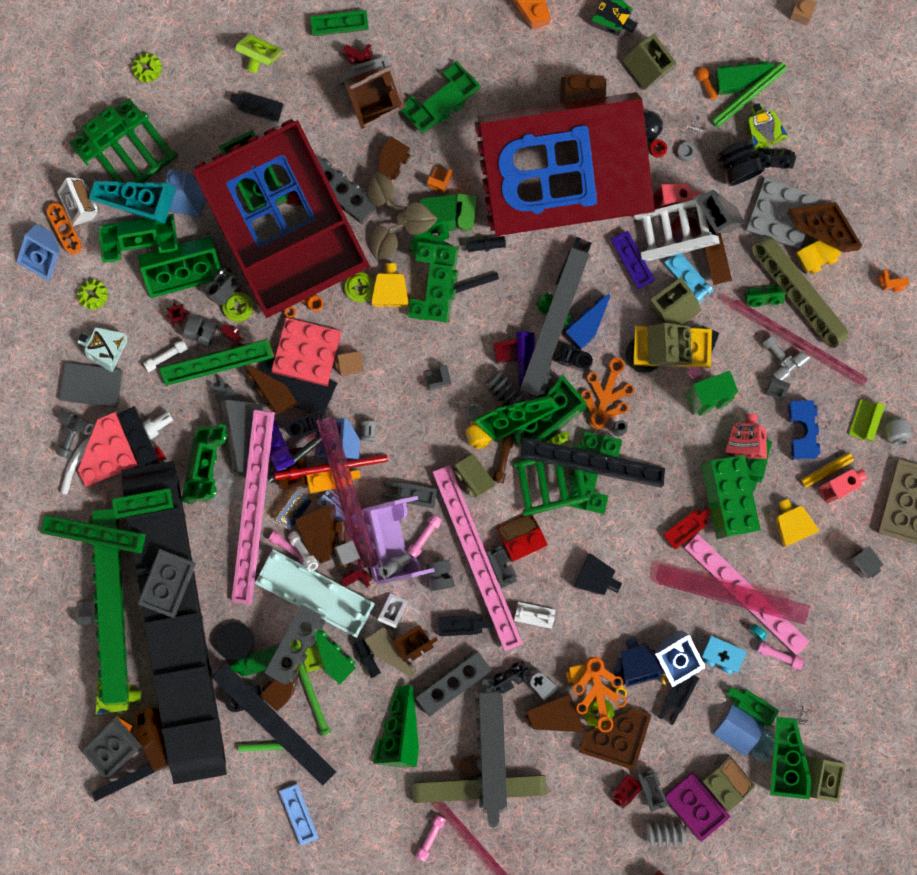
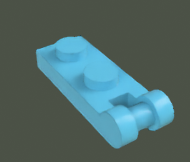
[664,253,713,303]

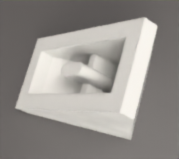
[378,593,408,628]

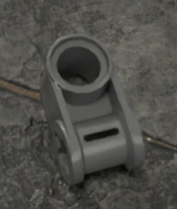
[205,267,242,305]
[522,666,559,702]

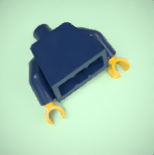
[614,638,666,697]

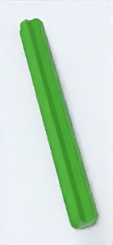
[712,62,787,128]

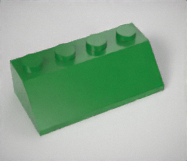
[138,236,221,298]

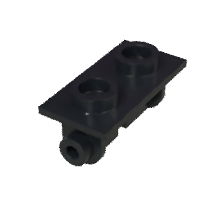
[756,148,796,169]
[493,661,528,694]

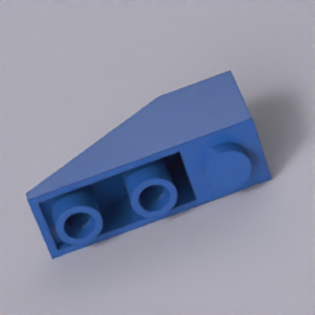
[565,294,610,350]

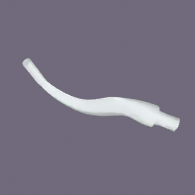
[60,411,174,495]

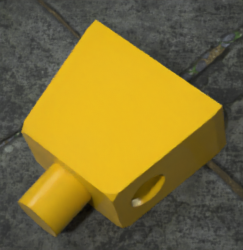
[372,263,409,307]
[775,499,819,547]

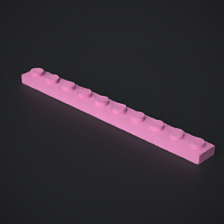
[231,410,275,605]
[432,465,523,651]

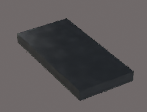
[252,356,338,418]

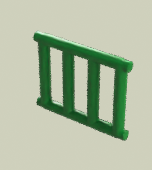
[94,112,178,183]
[514,445,591,516]

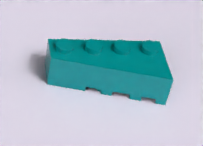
[89,181,176,224]

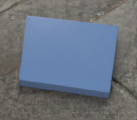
[713,704,765,756]

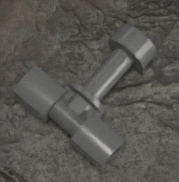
[56,409,95,459]

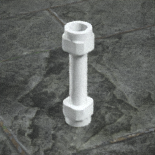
[143,339,188,372]
[288,531,318,571]

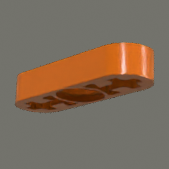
[47,203,82,255]

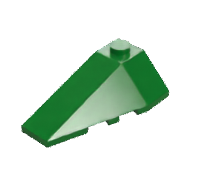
[770,717,811,800]

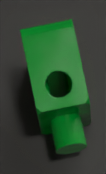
[420,194,457,240]

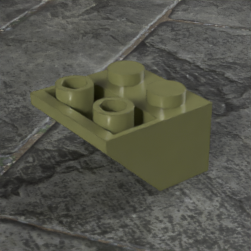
[622,33,677,91]
[649,277,702,325]
[647,323,692,366]
[454,453,496,499]

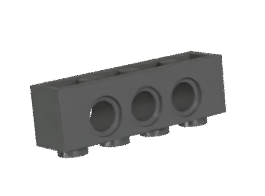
[317,157,377,225]
[265,604,326,685]
[416,651,492,717]

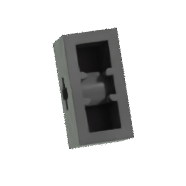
[847,546,884,578]

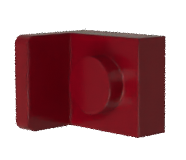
[609,774,642,808]

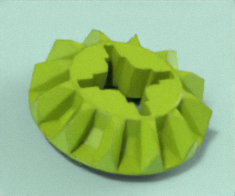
[131,52,162,83]
[345,272,375,303]
[77,279,108,310]
[223,292,253,322]
[546,431,570,445]
[583,699,615,728]

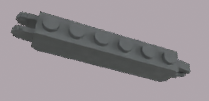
[475,679,507,828]

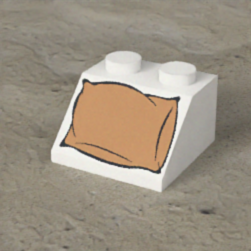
[57,177,97,226]

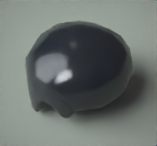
[644,111,663,141]

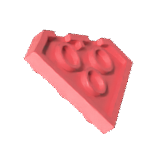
[78,411,139,487]

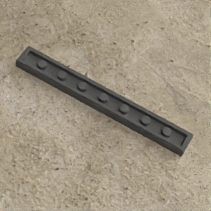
[519,248,590,397]

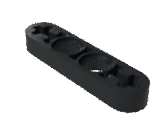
[91,764,161,802]

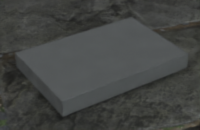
[59,362,123,408]
[137,549,196,618]
[81,717,142,780]

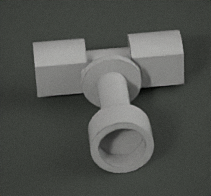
[762,335,810,381]

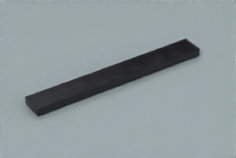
[518,437,665,488]
[212,663,336,786]

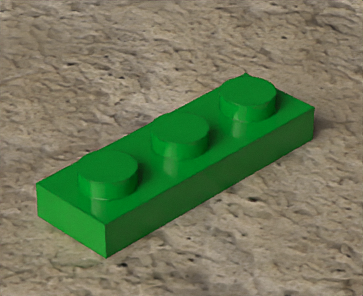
[310,10,369,37]
[112,488,174,519]

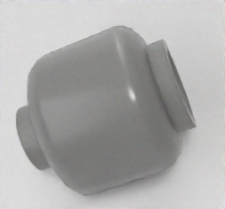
[885,416,912,446]

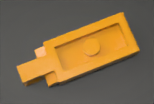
[305,468,361,494]

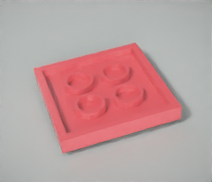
[272,318,342,387]

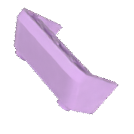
[359,496,435,584]

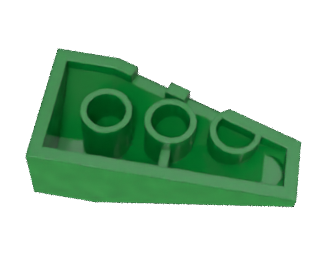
[474,395,560,442]
[373,685,419,768]

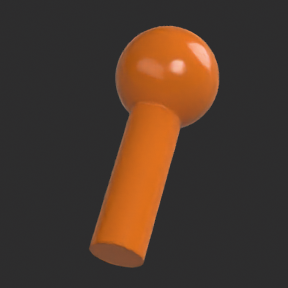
[696,67,718,100]

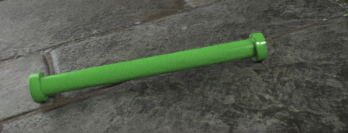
[294,645,332,736]

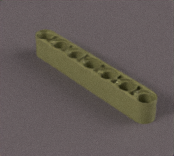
[752,236,849,348]
[412,775,547,803]

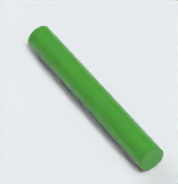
[238,742,285,752]

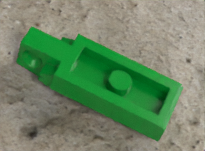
[747,440,772,491]
[230,646,278,676]
[725,687,779,728]

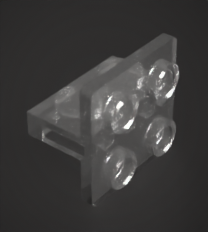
[206,461,245,514]

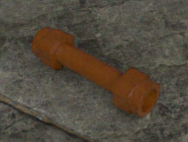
[493,437,515,484]
[334,520,350,568]

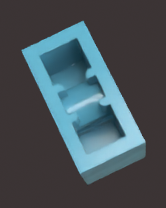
[700,636,747,675]

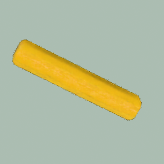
[801,453,854,488]

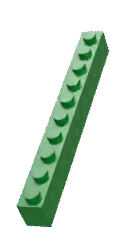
[89,509,129,706]

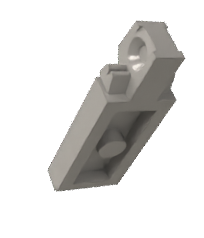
[338,57,389,86]

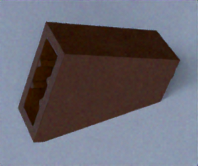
[295,504,336,564]
[524,694,584,732]

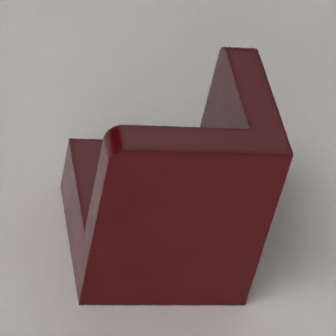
[671,216,700,243]
[493,339,518,364]

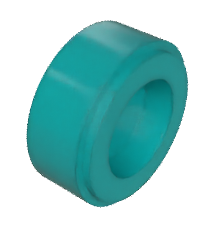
[748,624,767,642]

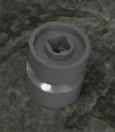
[183,315,217,347]
[425,560,455,591]

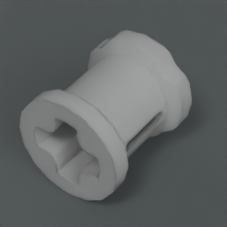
[360,421,378,442]

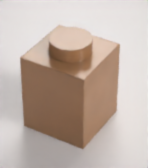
[790,0,817,26]
[335,351,364,376]

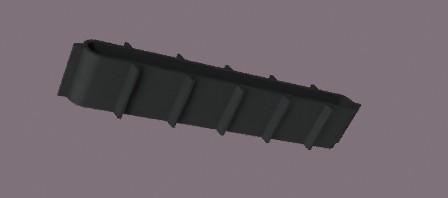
[121,461,227,785]

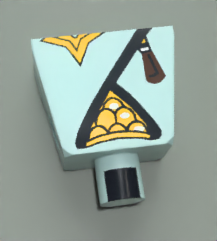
[78,328,127,372]

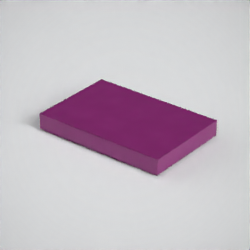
[665,771,731,842]

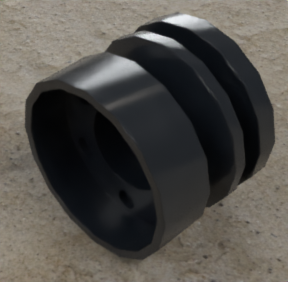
[716,140,765,187]

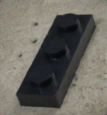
[117,406,160,466]

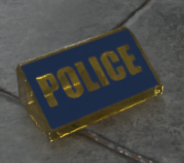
[274,488,313,531]

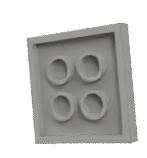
[746,177,819,250]

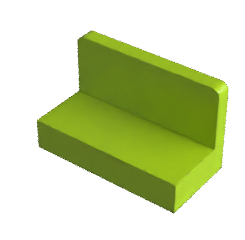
[849,399,885,442]

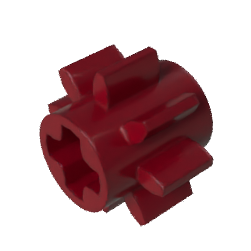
[165,302,189,327]

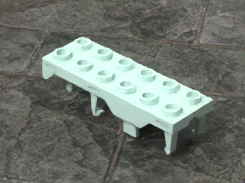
[255,549,375,638]

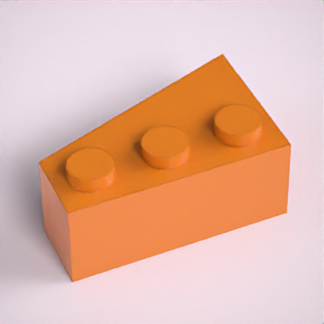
[512,0,551,29]

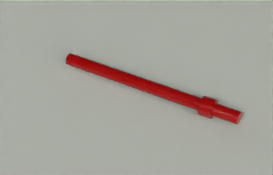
[274,455,388,480]

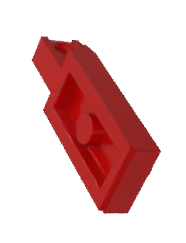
[663,507,711,550]

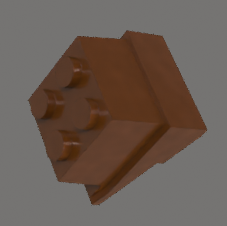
[345,65,406,129]
[560,74,607,103]

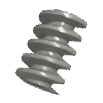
[646,822,687,847]

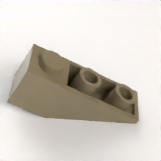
[365,627,416,678]

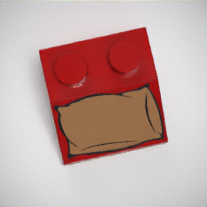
[496,515,548,563]

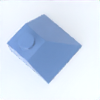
[166,169,204,218]
[16,224,60,281]
[316,418,360,460]
[655,630,706,687]

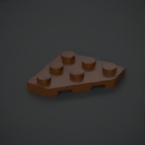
[787,202,862,253]
[579,708,652,770]

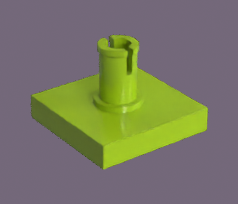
[235,34,283,73]

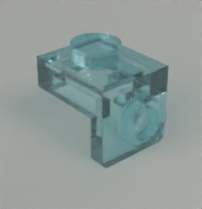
[751,728,775,764]

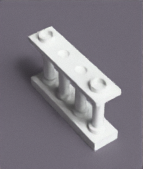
[634,195,720,261]

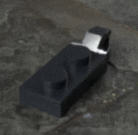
[230,93,284,123]
[438,615,492,636]

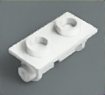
[514,602,556,629]

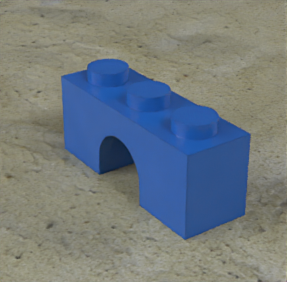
[788,400,820,460]

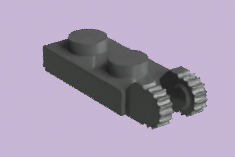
[382,481,438,509]

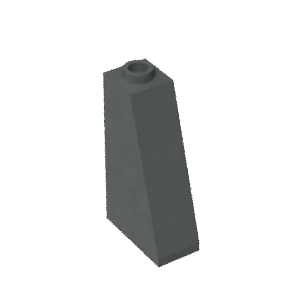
[696,190,745,233]
[221,400,263,477]

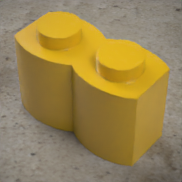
[795,240,841,275]

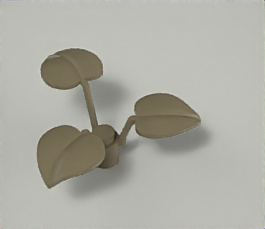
[368,172,438,260]

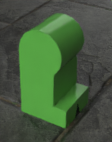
[457,194,477,232]

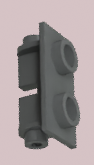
[486,546,518,588]
[637,769,668,812]

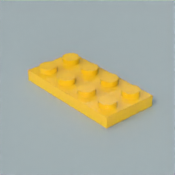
[633,326,712,368]

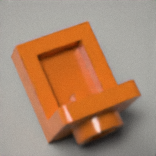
[878,269,910,292]

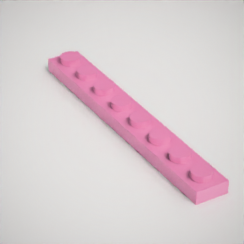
[684,534,810,655]

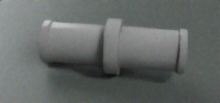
[379,553,411,578]

